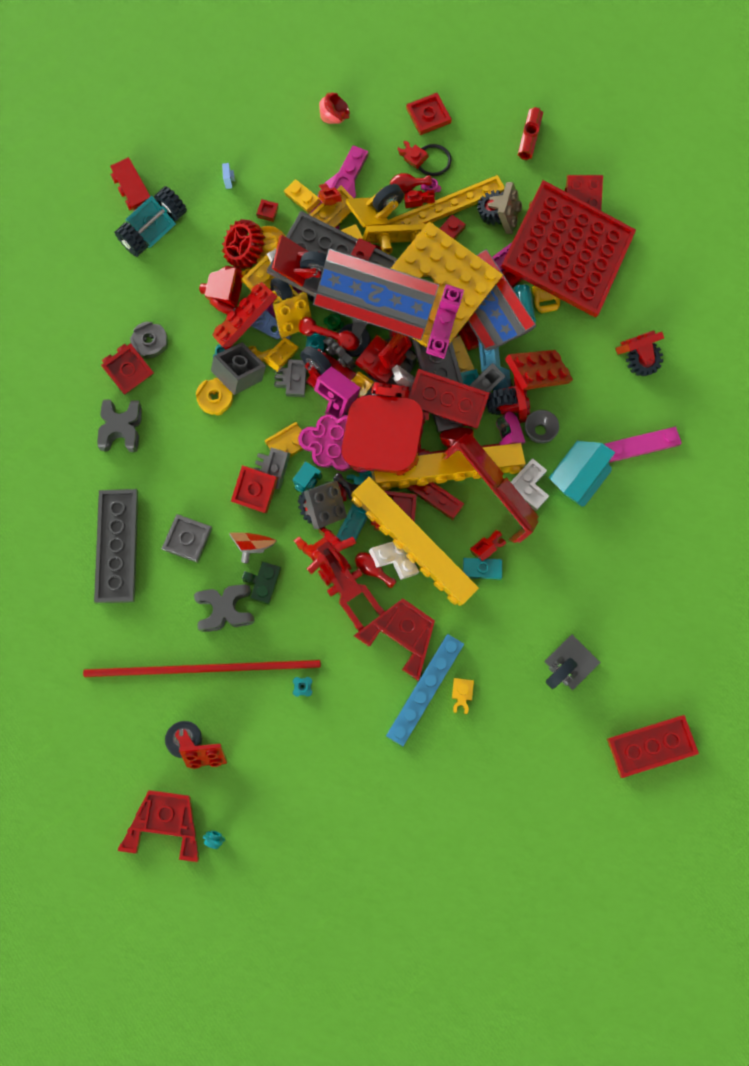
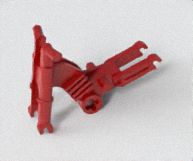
[293,526,385,632]

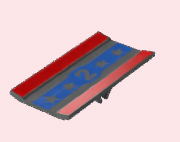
[313,248,439,340]
[467,249,536,351]

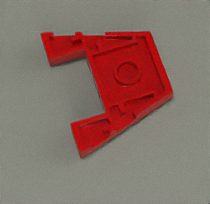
[118,790,199,862]

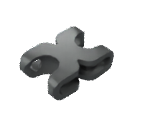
[97,399,142,452]
[194,584,255,632]

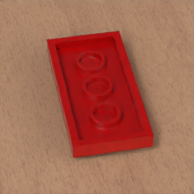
[212,282,277,350]
[505,350,573,390]
[409,369,490,429]
[607,715,699,778]

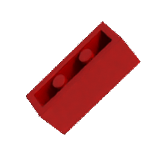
[110,157,150,212]

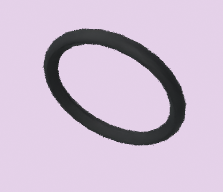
[418,144,452,176]

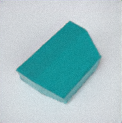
[549,440,615,507]

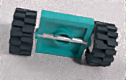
[114,186,187,257]

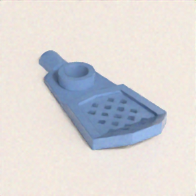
[251,310,292,340]

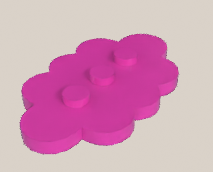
[298,414,368,473]

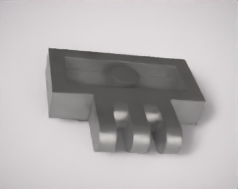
[274,359,307,397]
[254,448,291,489]

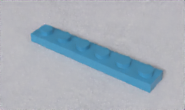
[386,634,464,747]

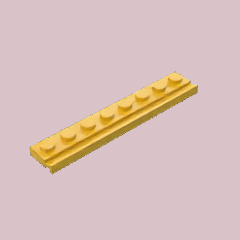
[241,186,353,290]

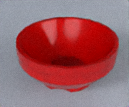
[440,427,474,451]

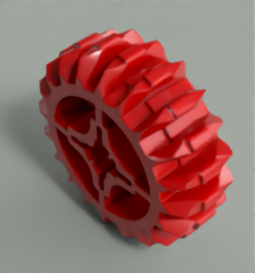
[222,219,266,269]

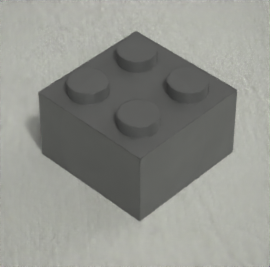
[211,342,266,395]

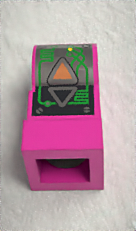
[496,412,526,445]

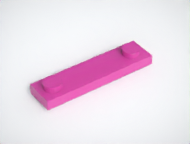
[604,426,682,463]

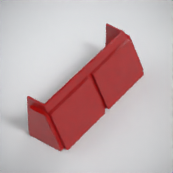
[442,433,539,543]

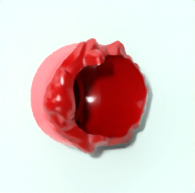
[319,92,350,124]

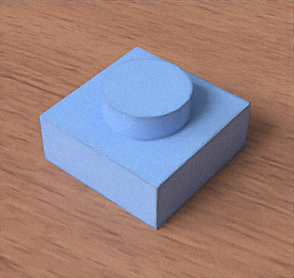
[222,163,235,189]

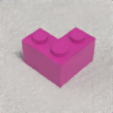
[314,367,361,419]

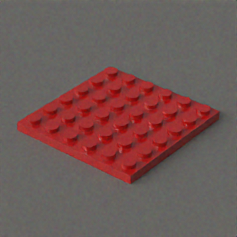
[500,180,636,318]

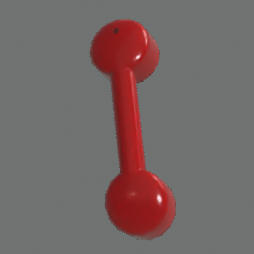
[298,317,359,351]

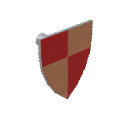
[229,533,277,563]

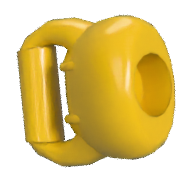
[532,286,560,314]

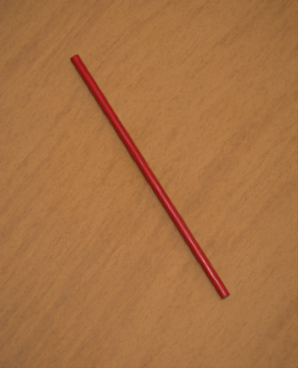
[83,660,321,677]

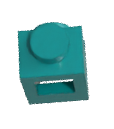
[293,461,322,493]

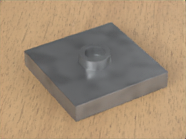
[162,514,213,563]

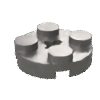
[130,322,168,359]

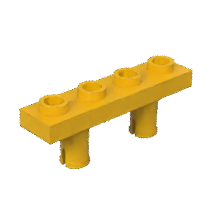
[363,223,434,255]

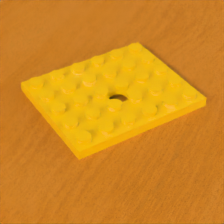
[391,222,503,348]

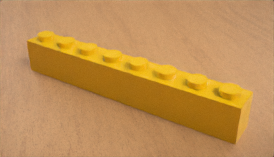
[371,443,526,491]
[351,477,479,606]

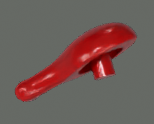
[390,173,432,194]
[355,552,396,588]

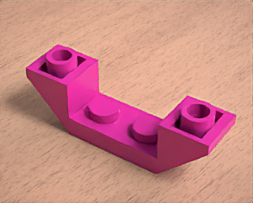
[426,284,464,359]

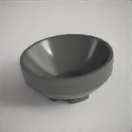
[525,410,559,444]

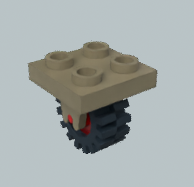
[477,182,522,234]

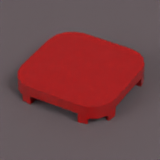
[342,395,425,476]

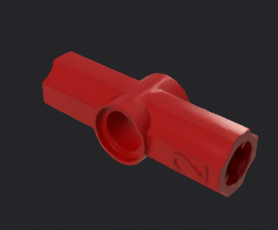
[517,107,544,160]

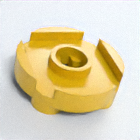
[196,378,234,416]

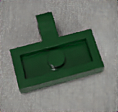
[242,562,281,605]

